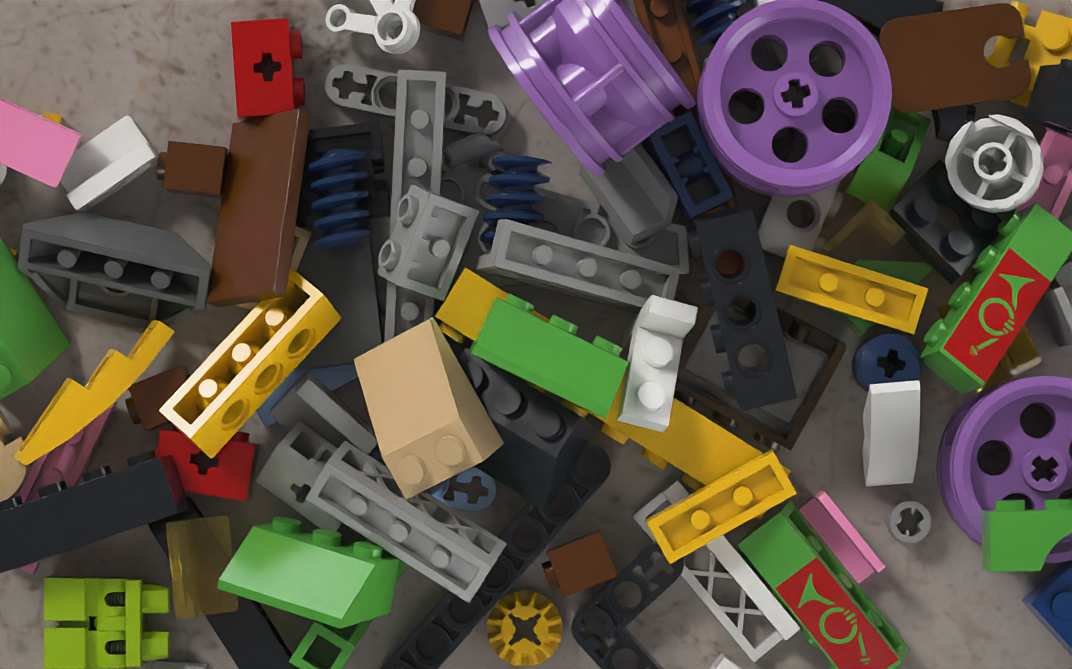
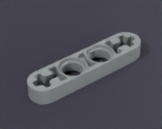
[325,64,506,137]

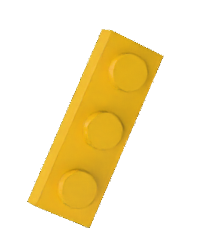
[774,245,928,335]
[645,449,797,564]

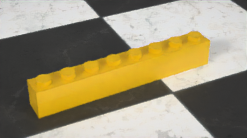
[434,267,791,520]

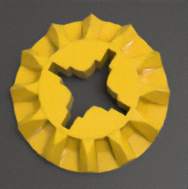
[487,590,563,666]

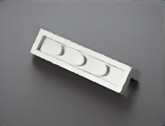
[632,480,801,662]

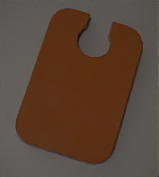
[879,3,1031,114]

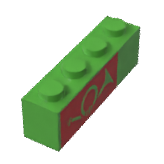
[920,203,1072,395]
[737,500,910,669]

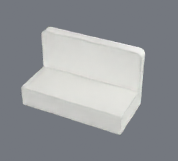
[60,116,159,212]

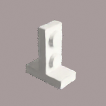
[617,295,698,433]

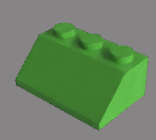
[0,235,71,400]
[470,293,629,419]
[217,516,400,629]

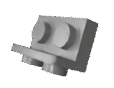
[377,185,479,301]

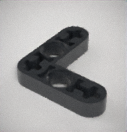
[571,541,685,669]

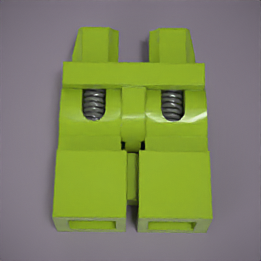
[44,575,172,669]

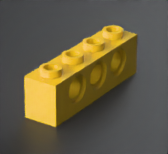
[159,268,342,459]

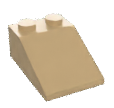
[353,317,504,499]

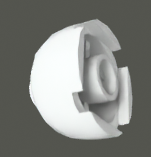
[945,114,1044,213]

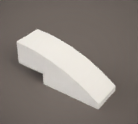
[861,380,921,487]

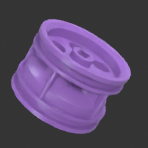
[488,0,696,177]
[696,0,892,197]
[936,376,1072,563]

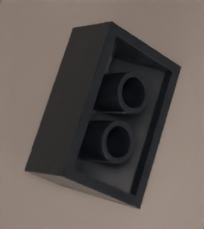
[458,348,597,511]

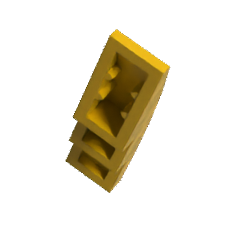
[13,320,175,466]

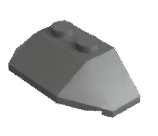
[18,211,212,328]

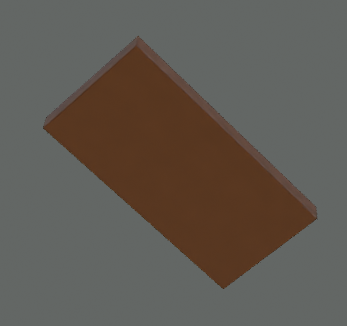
[206,109,311,308]

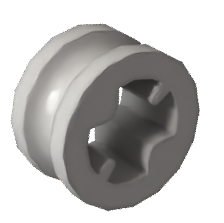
[886,500,931,543]

